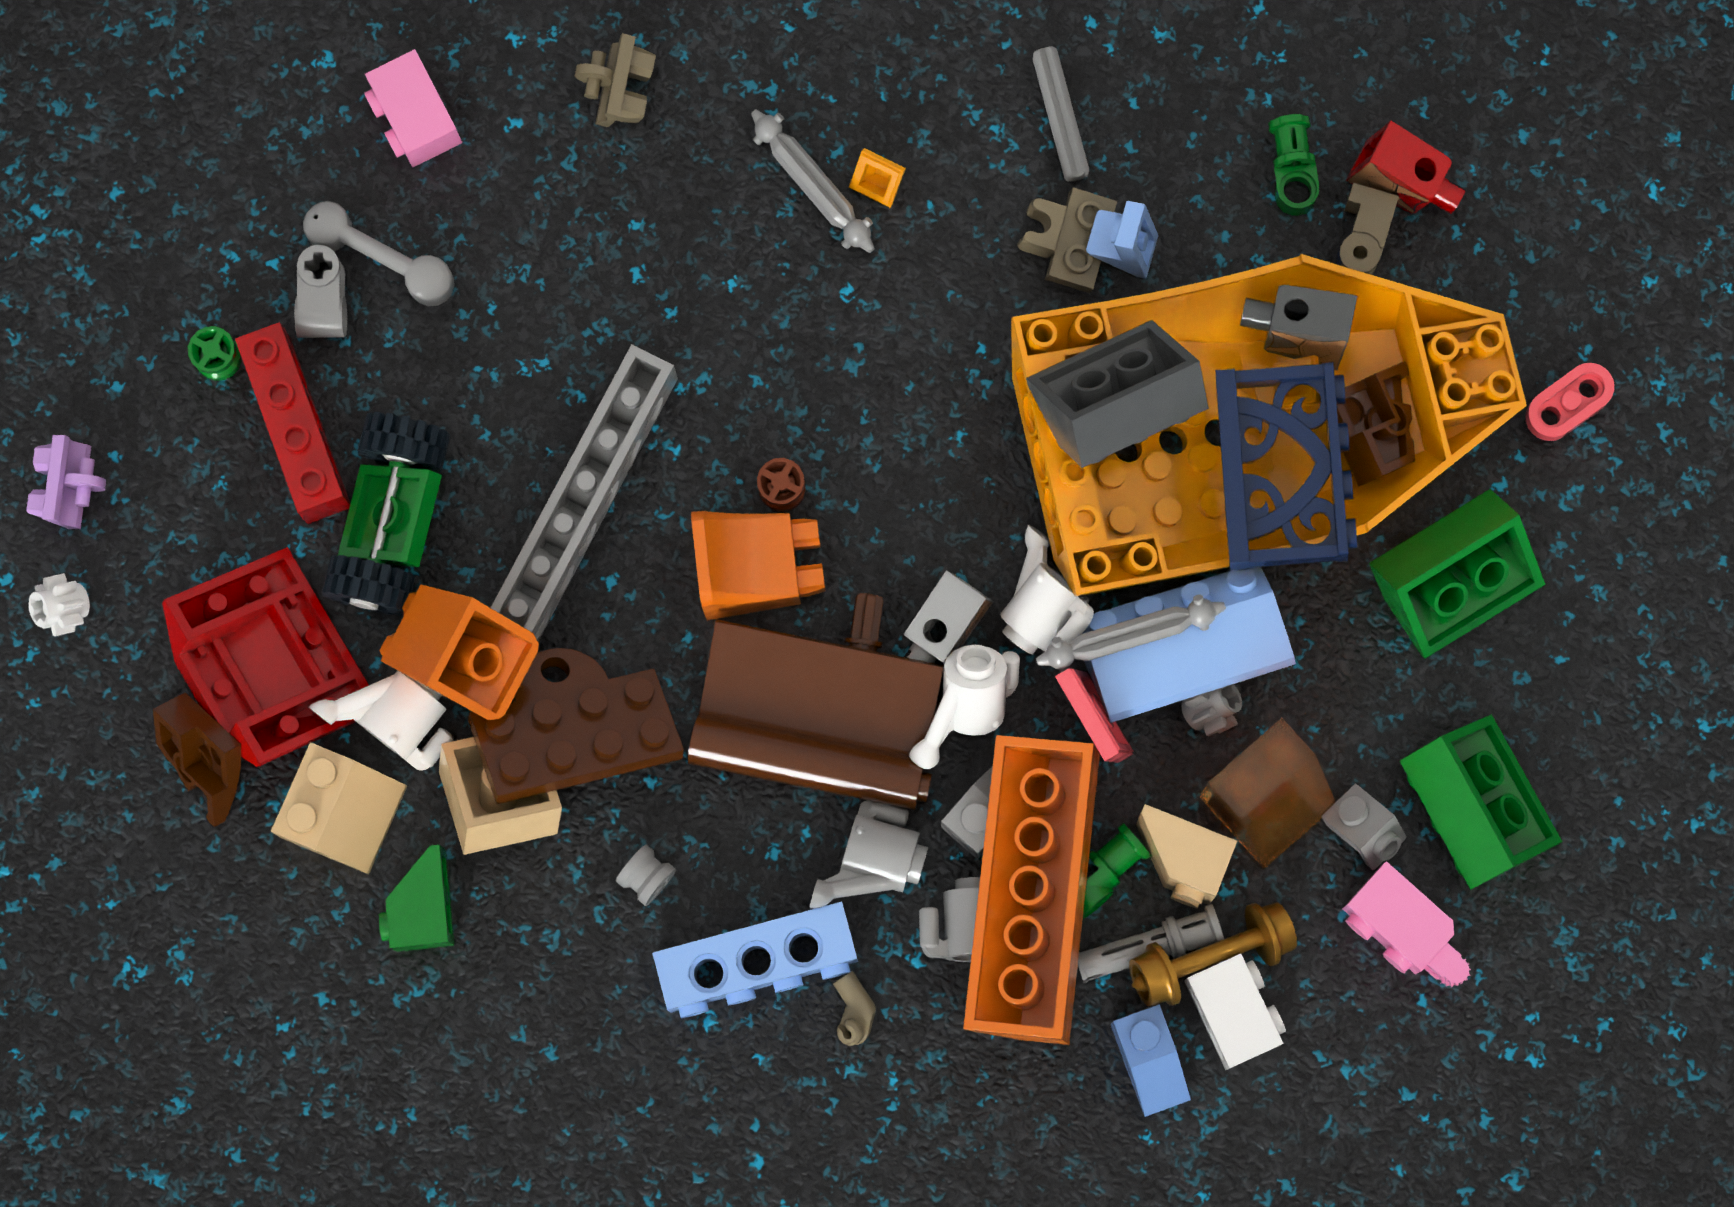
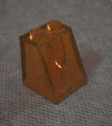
[1200,718,1336,869]

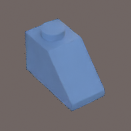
[1110,1004,1191,1117]

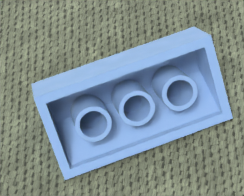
[1083,567,1296,723]

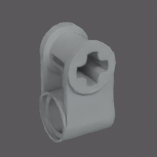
[294,245,347,338]

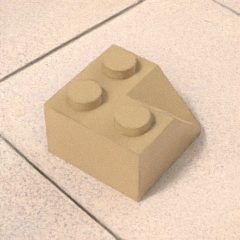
[439,737,562,855]

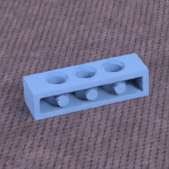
[652,901,858,1018]

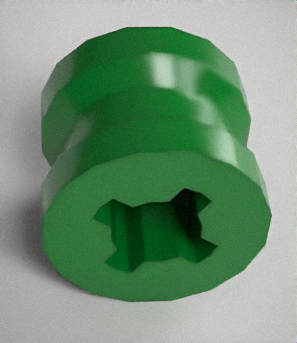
[188,326,242,381]

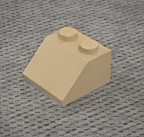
[271,742,407,875]
[1136,804,1237,908]

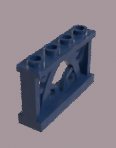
[1215,362,1357,570]

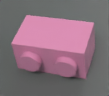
[364,49,462,168]

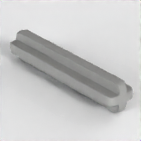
[1033,46,1089,182]

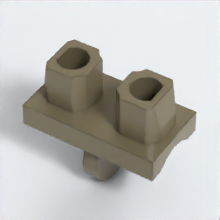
[575,33,656,127]

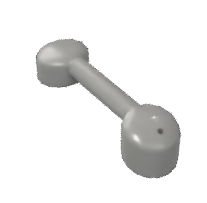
[303,201,454,306]

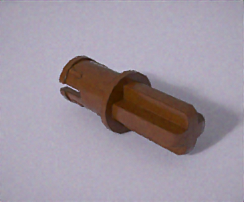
[844,593,884,652]

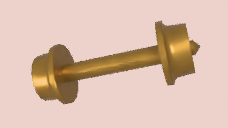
[1129,902,1297,1007]

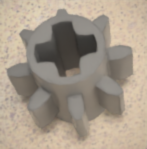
[1181,684,1242,736]

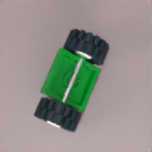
[321,412,450,616]

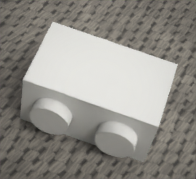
[1184,954,1286,1070]

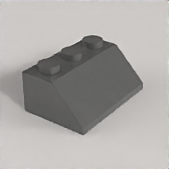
[1026,320,1209,468]

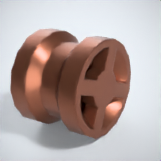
[757,458,806,512]

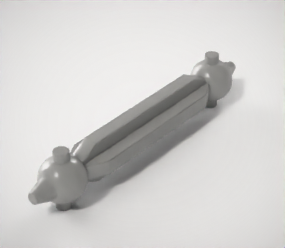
[751,109,875,253]
[1036,595,1226,672]

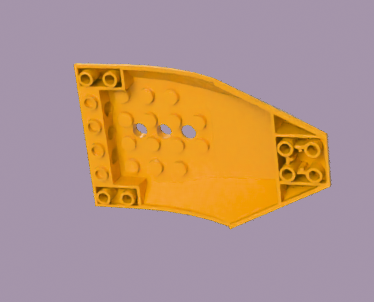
[1011,254,1527,596]

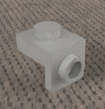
[1321,783,1406,870]

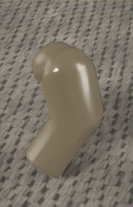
[833,971,876,1046]

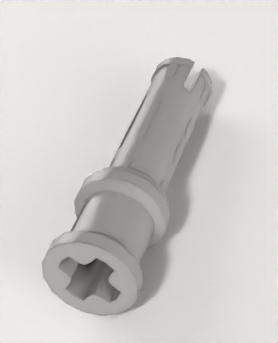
[1078,903,1224,983]

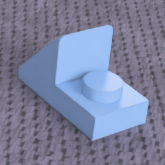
[1086,201,1158,279]

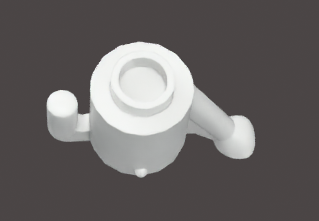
[1000,525,1094,655]
[909,645,1020,769]
[309,671,454,770]

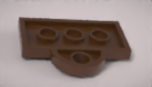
[468,648,684,805]

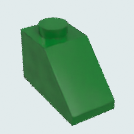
[379,845,455,952]

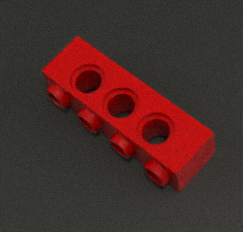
[235,322,351,524]

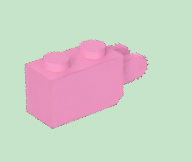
[1342,861,1471,988]

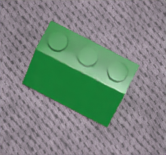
[1369,489,1546,659]
[1400,714,1563,890]

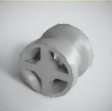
[616,845,676,906]

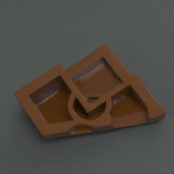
[1320,361,1415,487]
[153,693,241,827]

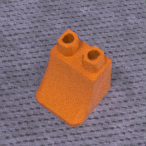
[691,511,826,620]
[379,584,539,720]

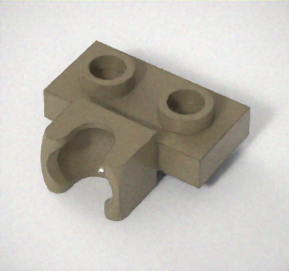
[1017,187,1117,293]

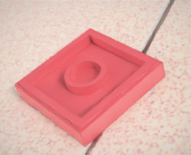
[1055,668,1133,763]

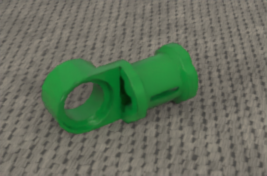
[1268,114,1319,216]
[1083,823,1152,919]

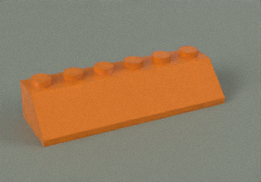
[963,735,1100,1045]

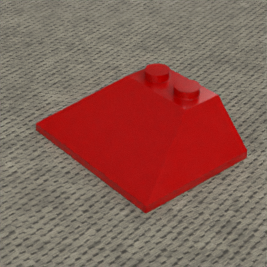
[162,547,369,767]

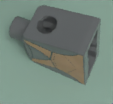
[1240,285,1357,370]

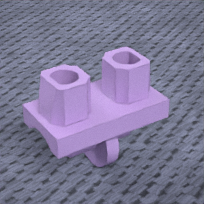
[26,435,106,529]

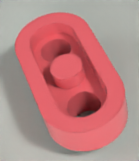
[1525,363,1614,441]

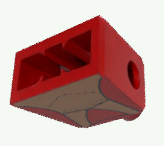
[1345,121,1465,214]

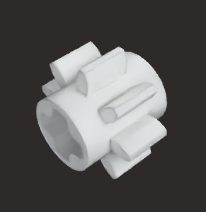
[29,573,90,636]

